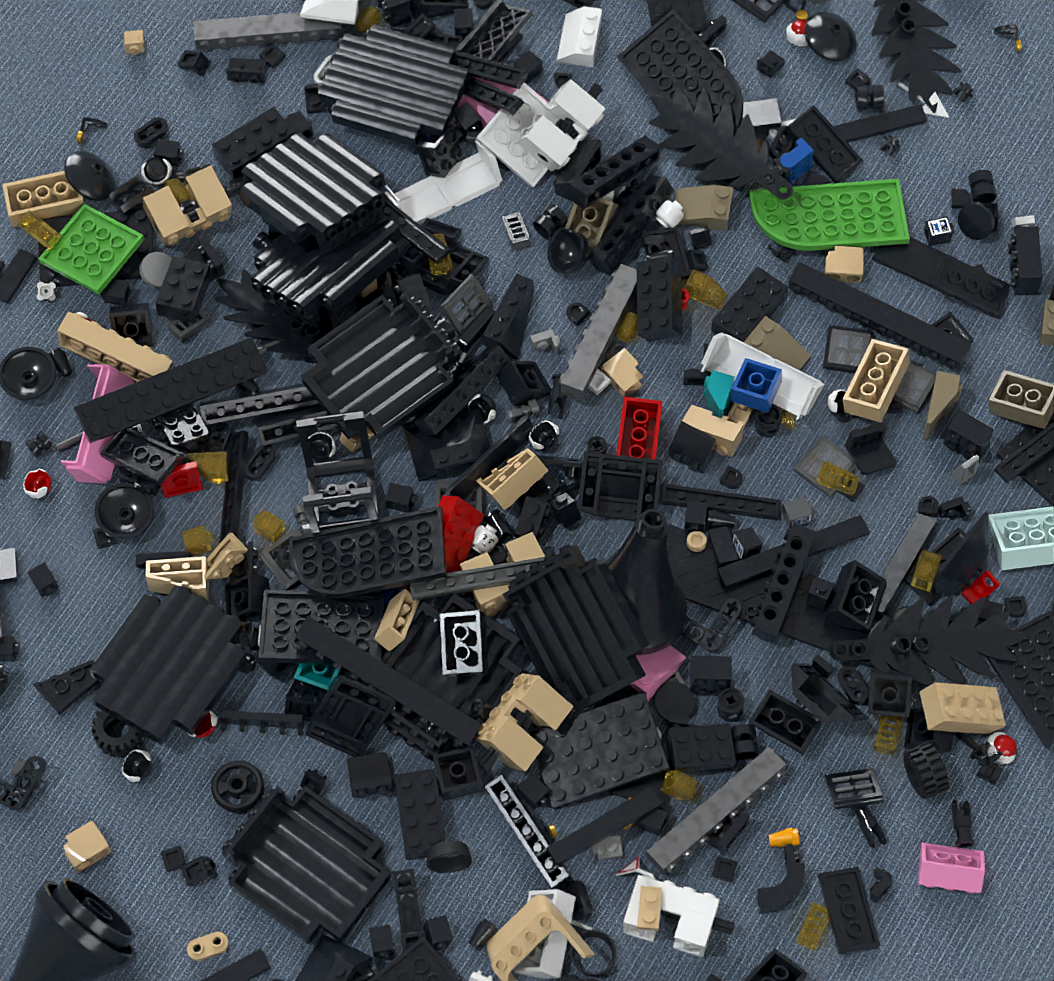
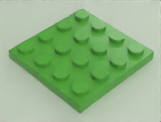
[38,204,145,295]

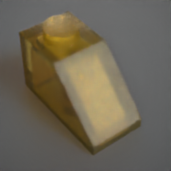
[17,210,61,250]
[685,270,728,310]
[187,452,228,484]
[911,550,942,592]

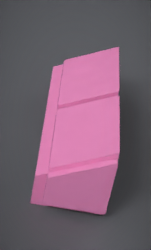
[61,364,135,484]

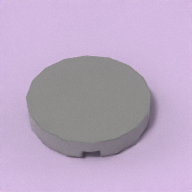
[140,252,172,289]

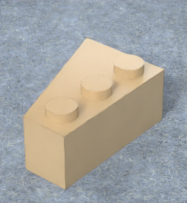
[682,405,744,457]
[476,448,549,510]
[146,556,209,602]

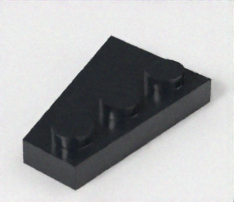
[33,660,100,715]

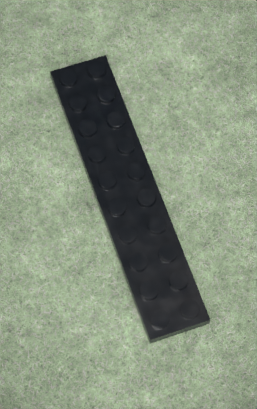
[74,337,268,444]

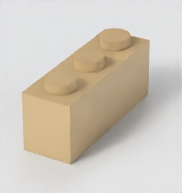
[374,588,420,651]

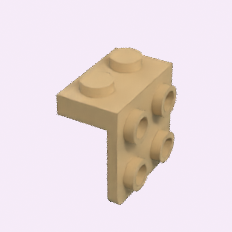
[204,533,248,580]

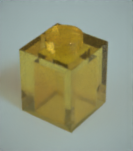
[253,509,285,543]
[181,525,214,556]
[660,770,697,801]

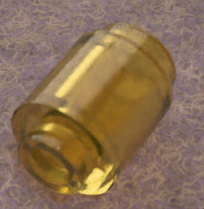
[355,6,381,34]
[165,178,191,205]
[616,313,638,342]

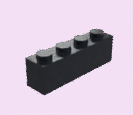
[483,273,534,360]

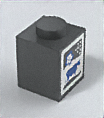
[782,497,814,529]

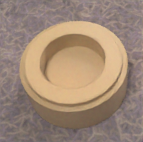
[686,531,707,552]

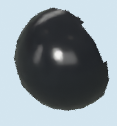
[548,227,590,274]

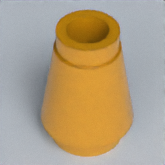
[769,827,800,848]

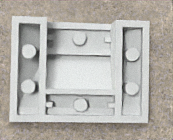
[300,0,358,24]

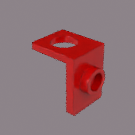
[961,570,1001,605]

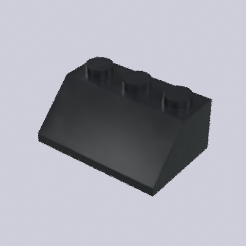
[553,139,601,201]
[825,560,887,631]
[749,689,822,754]

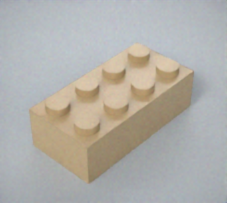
[2,171,85,227]
[843,339,910,422]
[920,682,1006,734]

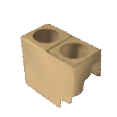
[825,246,864,283]
[601,348,643,398]
[63,821,111,873]

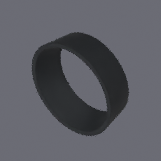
[427,841,472,873]
[570,930,616,977]

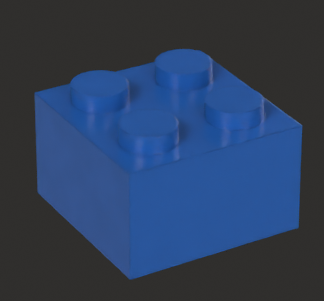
[731,358,782,413]

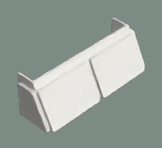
[384,140,503,225]
[701,332,825,420]

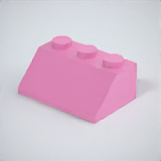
[918,843,985,893]

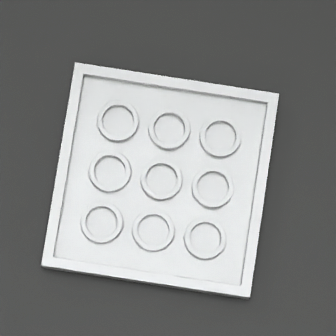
[475,83,559,188]

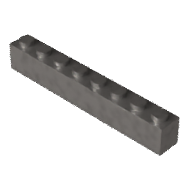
[193,12,342,51]
[559,264,637,401]
[646,747,786,875]

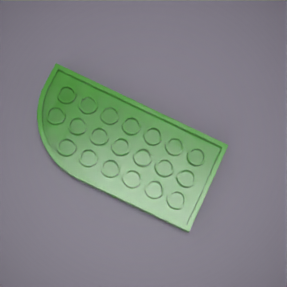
[749,179,910,251]

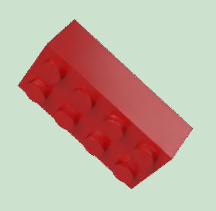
[616,397,663,460]
[438,496,484,573]

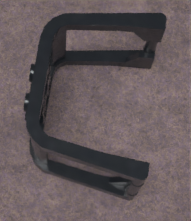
[296,411,379,533]

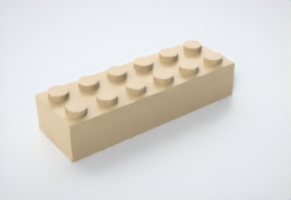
[57,311,173,382]

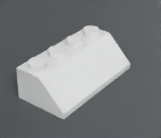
[513,889,575,979]

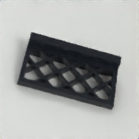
[456,0,534,61]

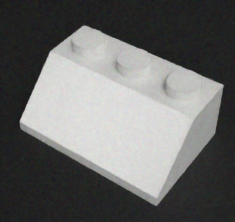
[557,7,602,67]

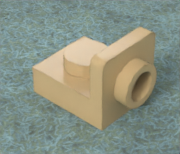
[124,30,145,54]

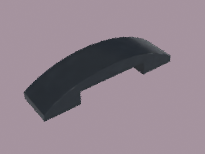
[393,869,423,952]

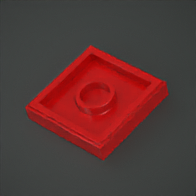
[161,461,203,498]

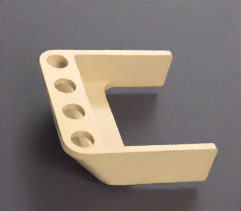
[487,895,594,981]

